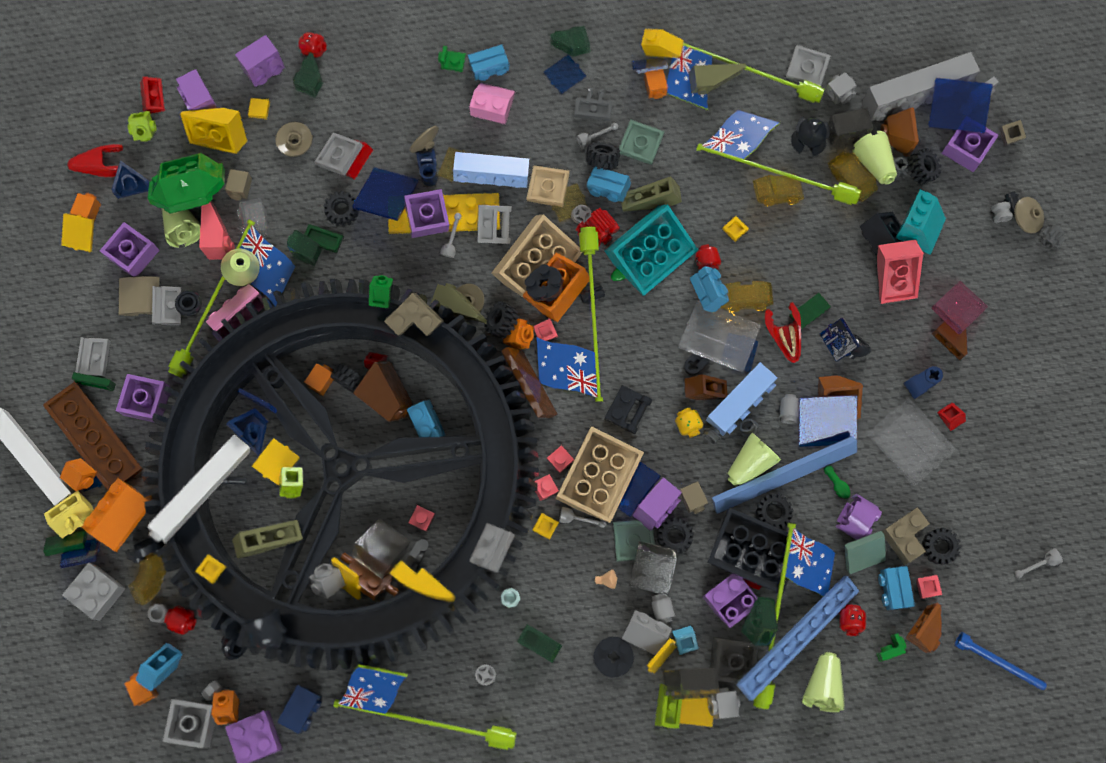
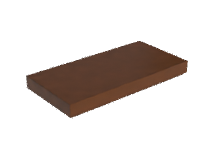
[502,347,558,418]

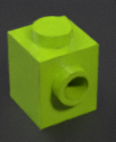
[279,467,303,498]

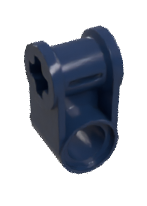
[416,149,438,186]
[903,366,943,399]

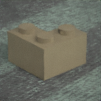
[384,293,443,336]
[882,507,929,565]

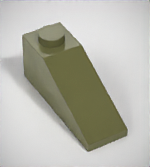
[689,64,746,95]
[621,176,682,211]
[431,283,487,324]
[232,520,303,559]

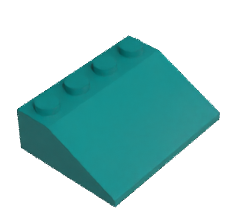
[604,205,698,296]

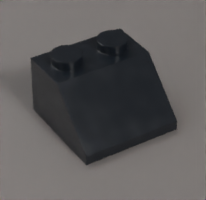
[859,212,903,255]

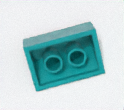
[896,189,946,255]

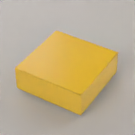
[248,98,270,119]
[722,216,749,242]
[532,513,559,540]
[195,554,226,584]

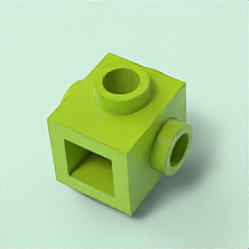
[128,111,157,142]

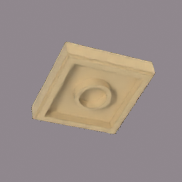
[527,166,570,207]

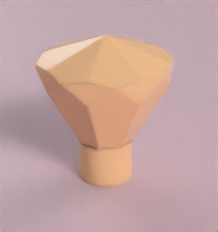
[595,570,617,589]

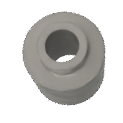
[779,394,800,424]
[651,593,675,623]

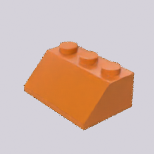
[523,253,589,323]
[82,478,150,552]

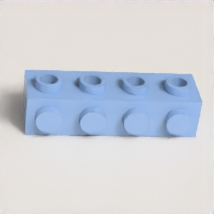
[453,152,529,188]
[706,362,777,436]

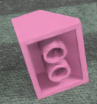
[206,284,264,338]

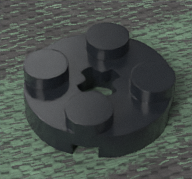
[525,264,564,302]
[125,537,167,563]
[594,636,634,678]

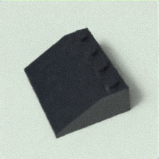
[707,508,789,595]

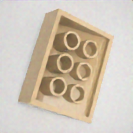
[491,215,582,299]
[555,426,644,523]

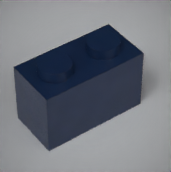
[277,685,322,734]

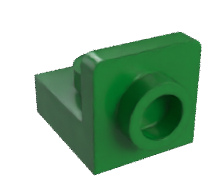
[438,46,466,72]
[369,275,393,308]
[876,633,906,661]

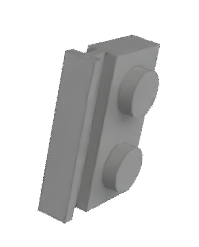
[152,286,181,325]
[75,337,111,378]
[470,524,515,573]

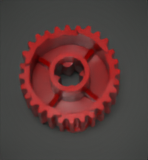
[576,208,620,246]

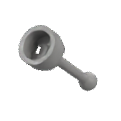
[576,123,618,149]
[440,213,462,258]
[559,507,607,528]
[1015,548,1063,578]

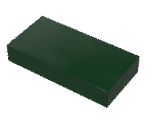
[302,224,344,253]
[789,293,831,330]
[72,372,116,391]
[43,530,87,556]

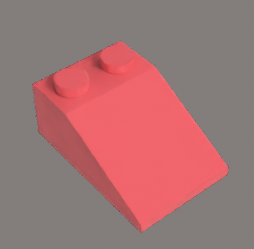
[199,201,235,260]
[877,240,923,304]

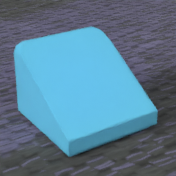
[672,626,699,655]

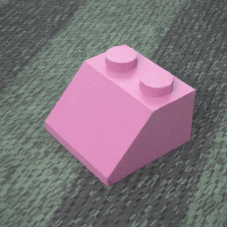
[469,83,515,124]

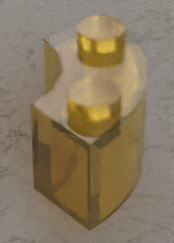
[828,151,878,202]
[753,173,804,206]
[721,281,774,312]
[128,553,166,606]

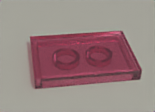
[932,281,988,335]

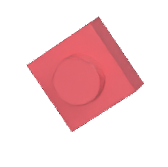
[533,319,558,341]
[547,445,574,473]
[535,474,559,501]
[409,505,435,532]
[916,575,942,599]

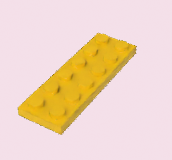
[388,193,500,234]

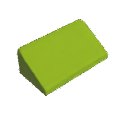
[655,684,684,729]

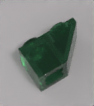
[550,26,590,57]
[293,53,324,98]
[287,230,322,266]
[741,597,778,646]
[517,624,562,663]

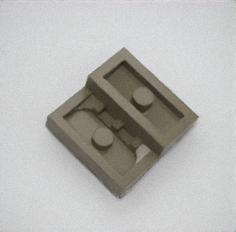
[118,277,159,316]

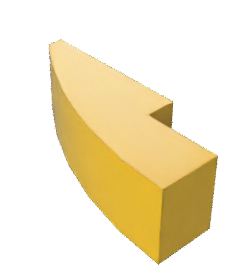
[390,561,455,601]

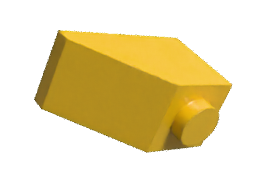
[641,29,684,58]

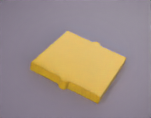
[61,213,94,252]
[252,438,300,486]
[331,558,361,600]
[647,638,676,674]
[679,689,713,727]

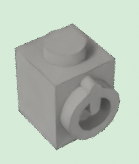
[825,73,856,104]
[309,564,345,598]
[708,688,740,719]

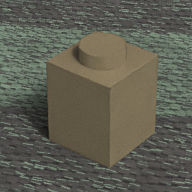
[999,120,1026,145]
[225,169,252,200]
[680,482,708,514]

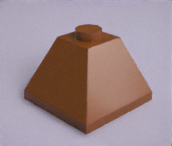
[881,108,919,157]
[818,375,863,422]
[905,603,942,653]

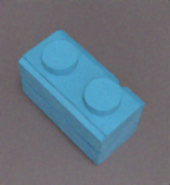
[468,45,509,81]
[587,167,631,202]
[690,266,729,312]
[407,400,446,437]
[878,566,915,610]
[135,643,182,691]

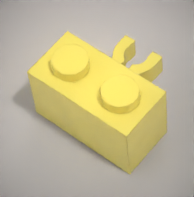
[44,491,94,539]

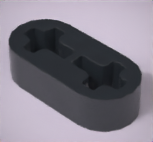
[684,344,715,376]

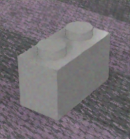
[622,610,672,655]

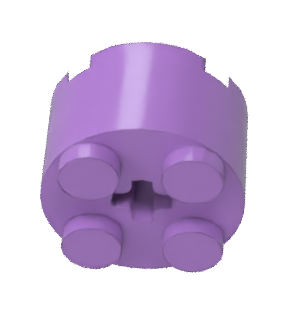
[836,494,882,540]

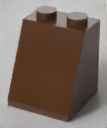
[353,361,413,422]

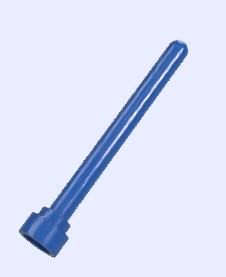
[954,632,1047,690]

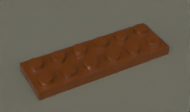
[43,381,144,490]

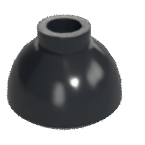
[175,290,202,316]
[847,334,871,359]
[221,633,248,660]

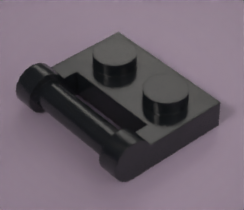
[604,385,653,434]

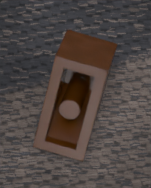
[932,314,968,361]
[685,374,728,400]

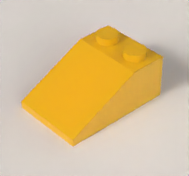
[180,108,247,154]

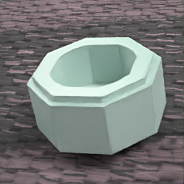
[500,588,520,608]

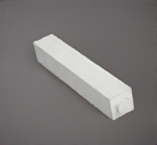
[0,408,74,506]
[148,435,250,543]

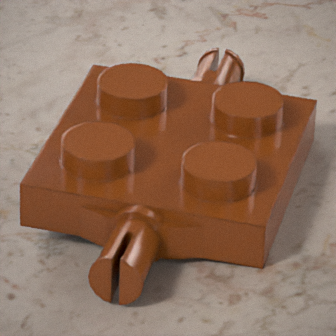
[340,549,400,600]

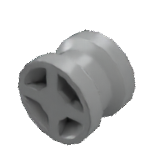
[991,202,1013,223]
[571,205,591,224]
[475,665,496,685]

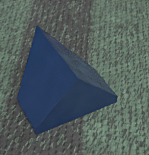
[112,160,150,199]
[226,408,268,456]

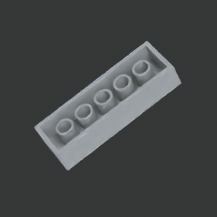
[862,52,980,122]

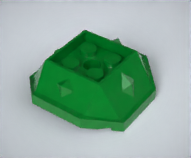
[148,153,225,214]

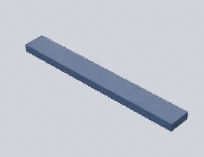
[712,436,857,514]
[736,576,859,701]

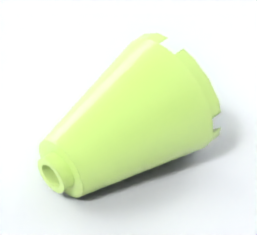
[852,131,897,184]
[162,208,201,248]
[221,249,260,286]
[727,433,781,487]
[802,652,844,712]

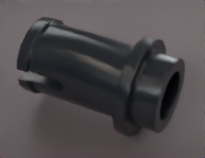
[1004,191,1019,216]
[580,285,605,304]

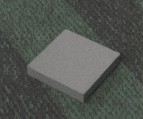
[785,45,831,85]
[314,133,363,176]

